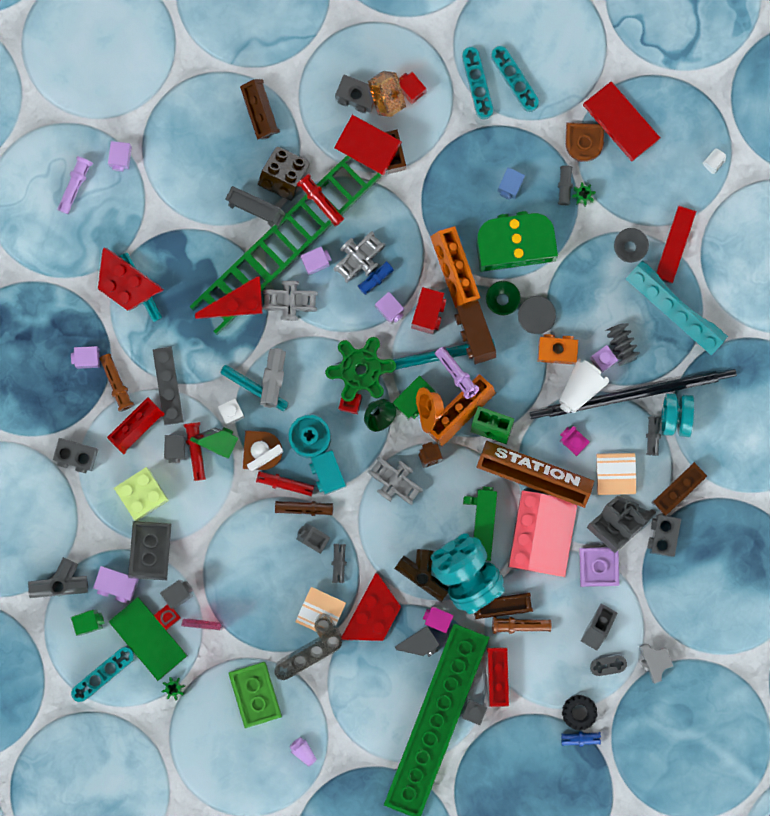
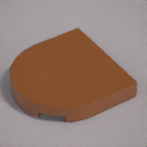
[565,123,604,162]
[243,430,282,470]

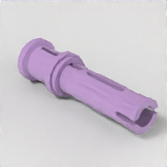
[57,156,93,214]
[435,347,479,399]

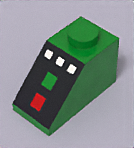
[190,427,238,459]

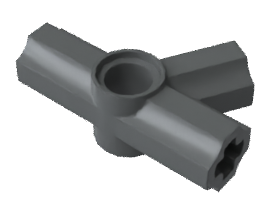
[28,557,88,598]

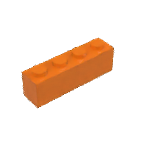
[428,374,496,447]

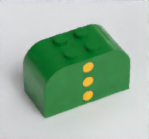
[476,211,558,272]

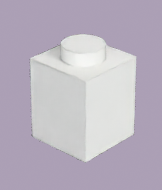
[218,399,245,426]

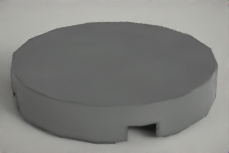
[518,296,556,334]

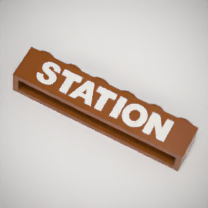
[476,440,594,508]

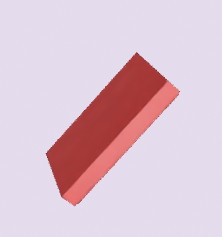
[334,115,402,175]

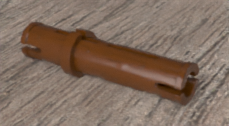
[275,501,333,516]

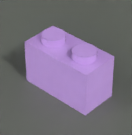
[93,566,139,603]

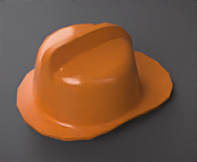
[416,387,444,433]

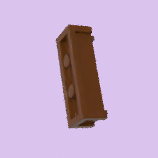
[240,79,280,140]
[418,442,443,469]
[651,462,707,516]
[474,592,533,619]

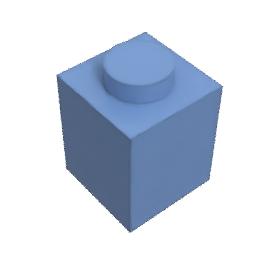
[498,168,525,200]

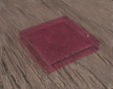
[182,618,224,630]

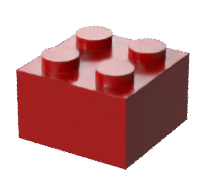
[411,287,447,335]

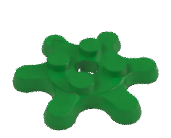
[325,337,396,402]

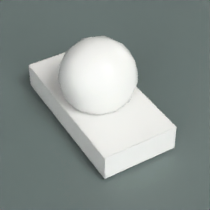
[247,441,283,472]

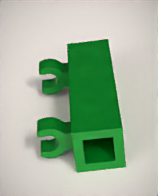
[463,487,497,561]

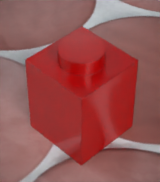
[397,72,427,104]

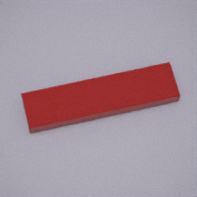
[656,205,697,284]

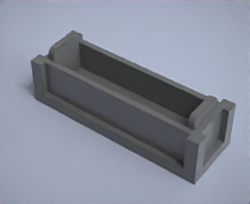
[225,186,286,227]

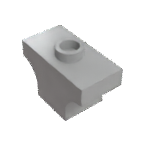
[639,644,673,683]

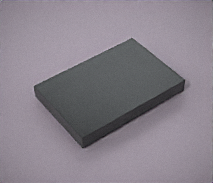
[128,521,171,581]

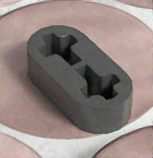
[590,655,627,676]

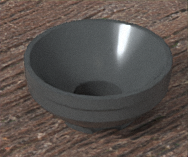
[614,228,649,263]

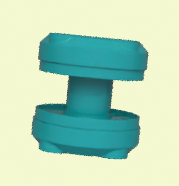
[431,533,505,614]

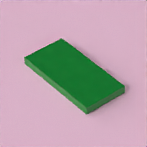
[109,597,188,681]

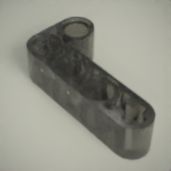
[274,614,342,680]

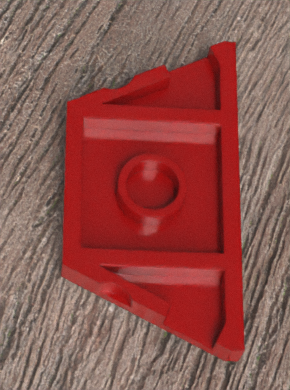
[98,247,164,311]
[341,573,401,641]

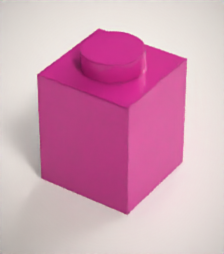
[423,606,454,633]

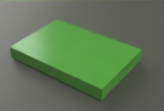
[228,661,282,728]

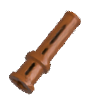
[99,354,134,412]
[492,617,551,634]

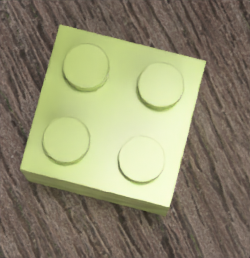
[114,467,169,521]

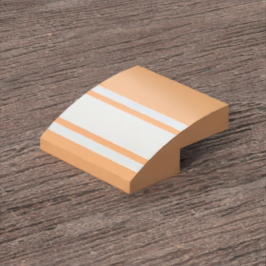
[596,453,636,495]
[295,587,346,638]

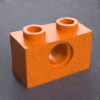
[537,334,578,365]

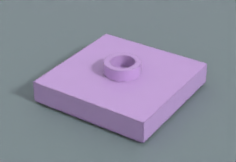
[579,547,619,587]

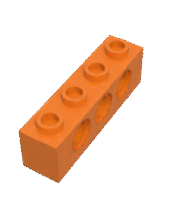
[430,226,480,308]

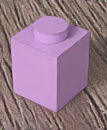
[108,141,132,171]
[301,247,331,275]
[375,292,404,323]
[590,345,618,373]
[71,346,100,369]

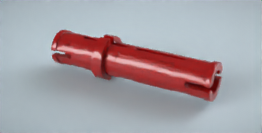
[256,471,315,497]

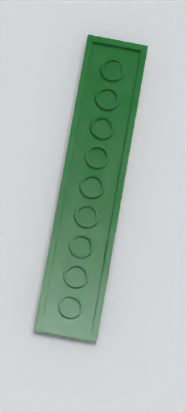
[383,623,490,816]

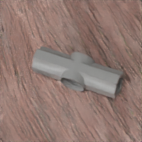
[260,348,286,408]

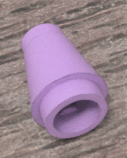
[289,737,317,767]

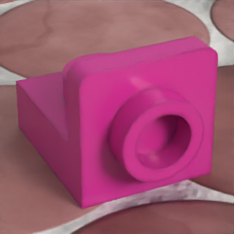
[560,426,589,456]

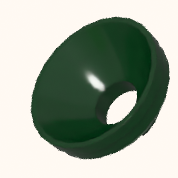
[486,281,521,316]
[364,399,396,432]

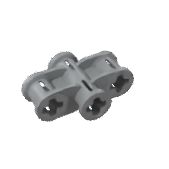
[333,231,386,283]
[262,281,318,321]
[367,457,423,505]

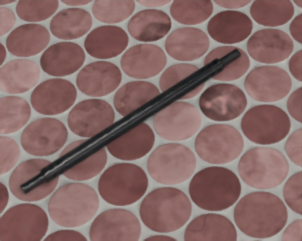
[529,369,737,419]

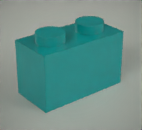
[309,450,346,495]

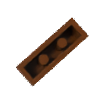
[454,300,496,365]

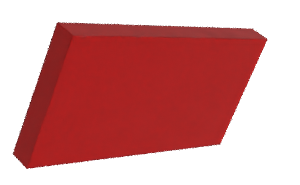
[583,81,660,162]

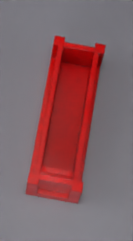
[107,397,165,454]
[487,648,509,707]

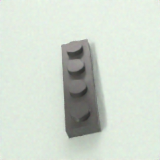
[153,347,184,425]

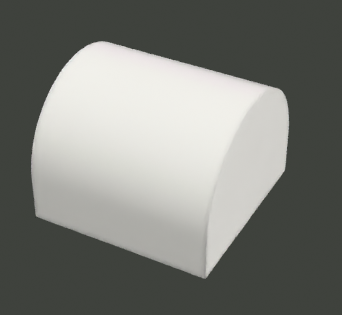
[703,148,726,174]

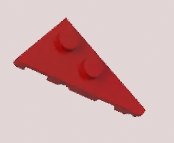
[195,276,263,319]

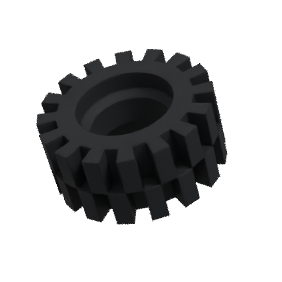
[562,695,598,730]

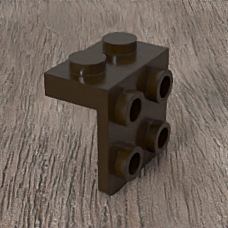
[257,147,310,201]

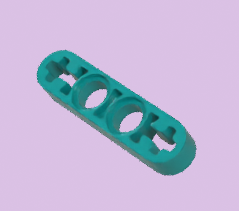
[491,46,539,112]
[462,47,493,120]
[71,647,134,702]

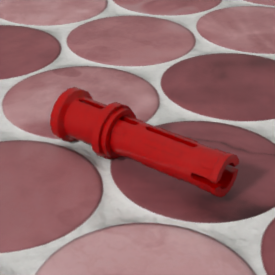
[296,174,344,227]
[183,422,206,481]

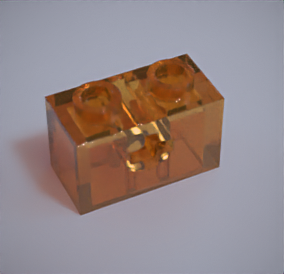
[368,71,406,117]

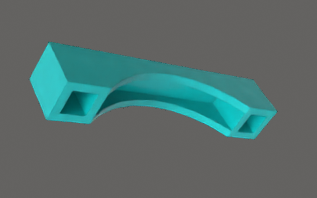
[626,260,728,355]

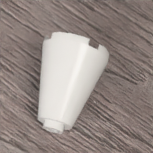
[559,359,609,413]

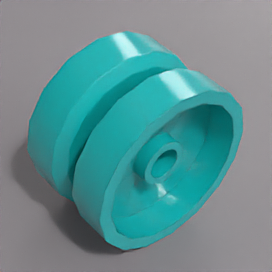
[661,393,694,437]
[288,415,331,458]

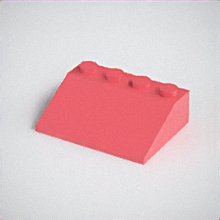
[508,490,577,577]

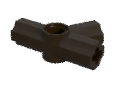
[394,549,449,602]

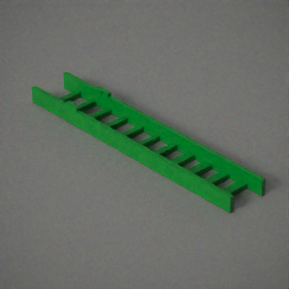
[189,156,381,335]

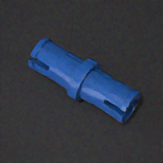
[358,261,394,295]
[561,731,601,747]

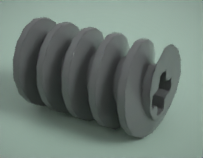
[605,323,640,366]

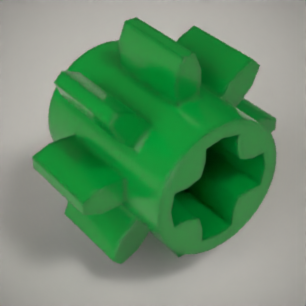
[572,182,596,207]
[161,677,186,701]

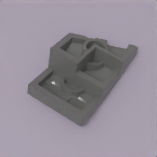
[587,496,656,553]

